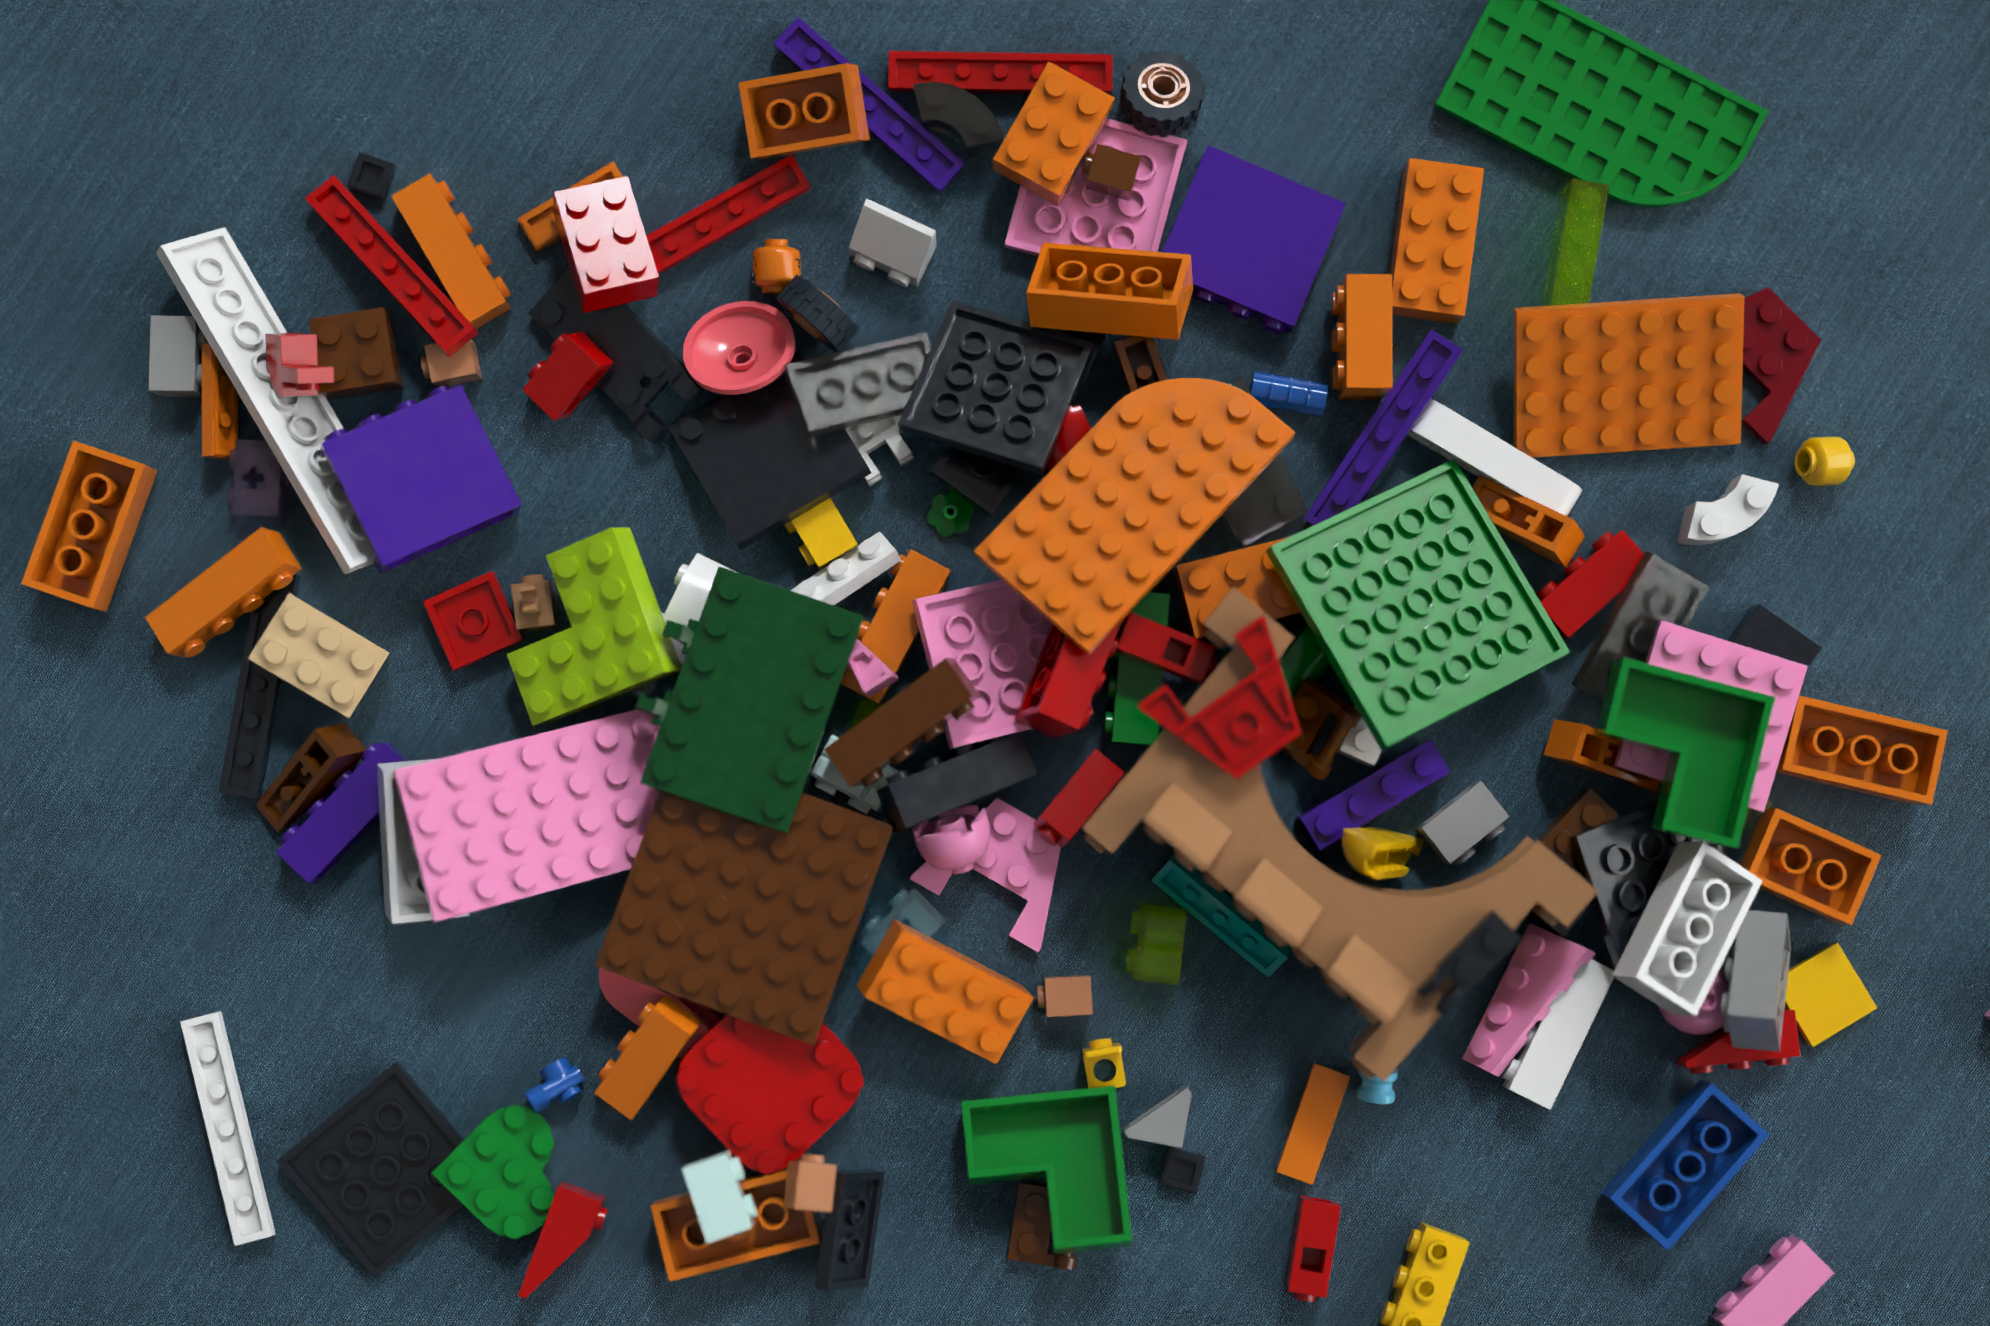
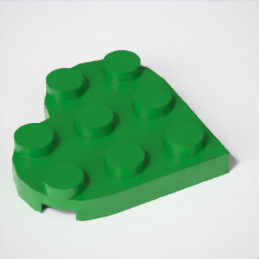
[431,1105,554,1239]

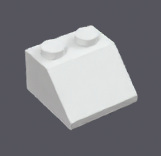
[849,199,937,287]

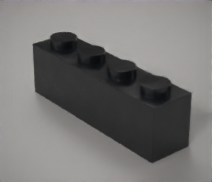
[876,732,1038,833]

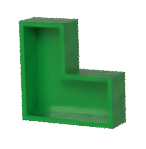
[1596,657,1775,848]
[961,1086,1132,1255]

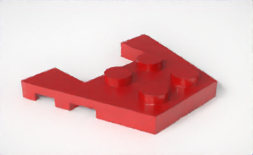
[1137,615,1301,779]

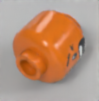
[752,239,801,294]

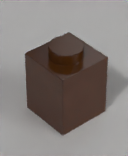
[1081,144,1141,201]

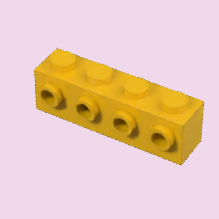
[1380,1222,1470,1326]

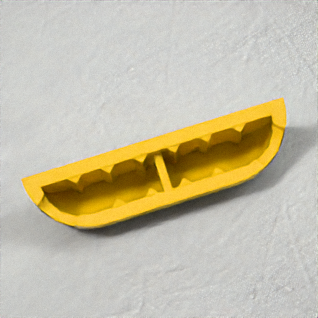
[1342,827,1425,880]

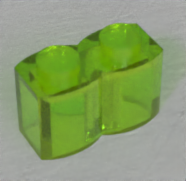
[1126,904,1187,985]

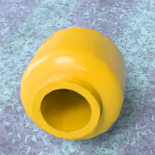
[1794,437,1855,486]

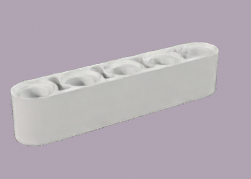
[1408,399,1582,516]

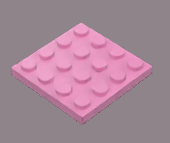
[1004,119,1187,256]
[912,580,1094,749]
[1614,620,1808,812]

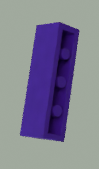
[1296,739,1450,850]
[276,741,409,884]

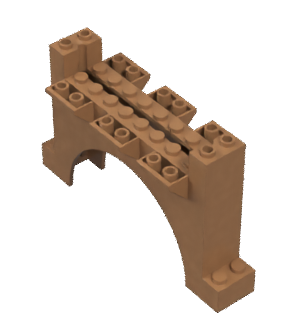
[1082,587,1598,1082]

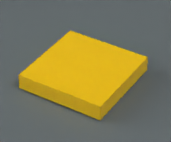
[1785,942,1877,1047]

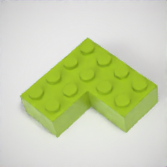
[507,527,682,726]

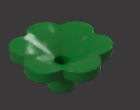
[927,491,974,537]

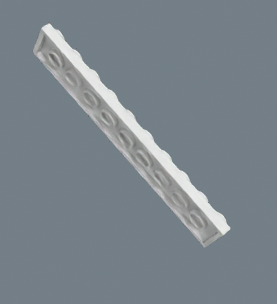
[156,227,375,574]

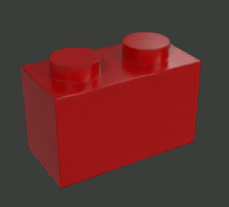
[522,331,614,421]

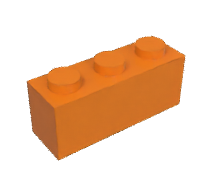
[594,995,702,1120]

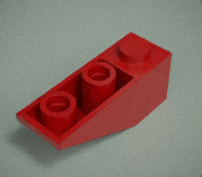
[1677,1008,1801,1074]

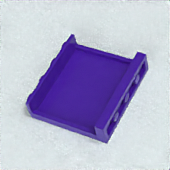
[1162,145,1346,334]
[319,384,522,575]

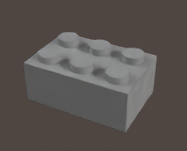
[1721,910,1791,1052]

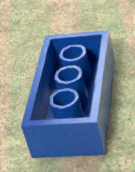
[1601,1079,1769,1250]

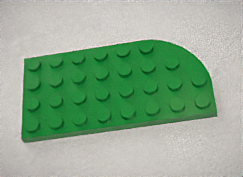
[1434,0,1769,208]

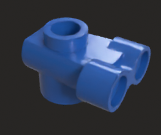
[524,1057,585,1113]

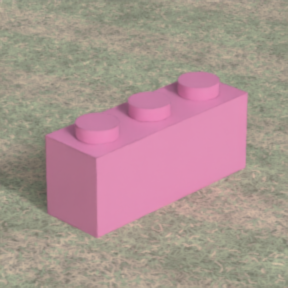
[1711,1235,1834,1326]

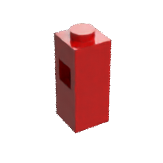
[1115,612,1218,685]
[1033,748,1125,848]
[1284,1195,1341,1302]

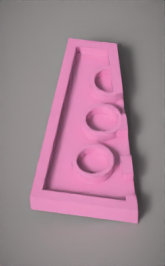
[1462,923,1596,1077]

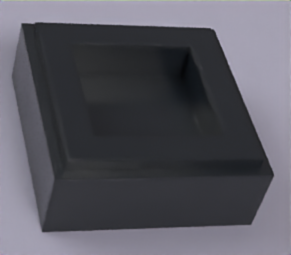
[347,152,397,202]
[1159,1146,1206,1194]

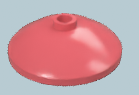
[683,301,795,395]

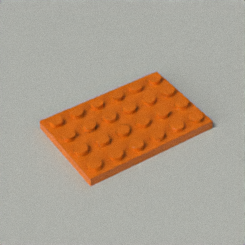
[1514,293,1745,458]

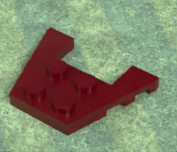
[1741,287,1821,445]

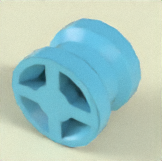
[1356,1069,1398,1104]

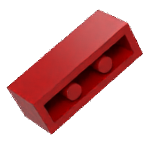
[1536,529,1653,640]

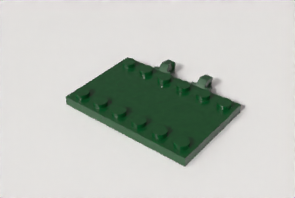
[636,566,864,835]

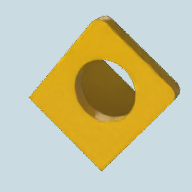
[1082,1038,1126,1088]

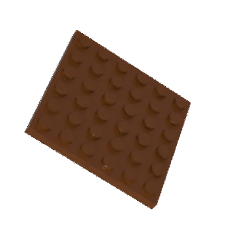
[595,791,894,1045]

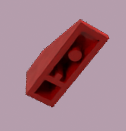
[518,1182,609,1298]

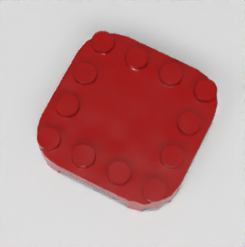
[675,1014,864,1174]

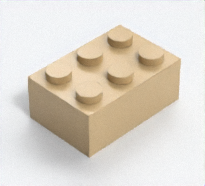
[248,593,389,719]

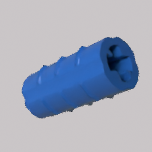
[1249,371,1328,417]

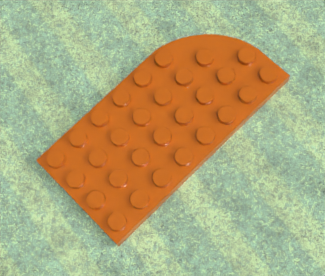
[974,378,1295,656]

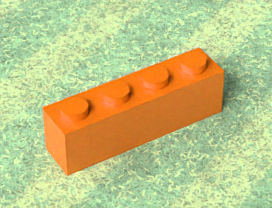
[391,173,512,329]
[145,527,302,658]
[841,549,951,706]

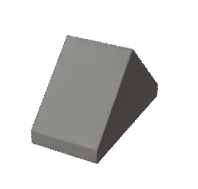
[1123,1085,1192,1148]

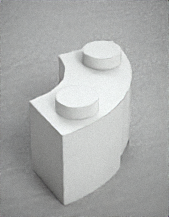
[1677,474,1779,545]
[661,553,738,665]

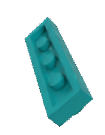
[1151,854,1292,978]

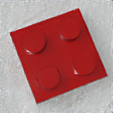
[423,571,525,671]

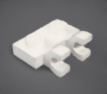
[842,395,913,486]

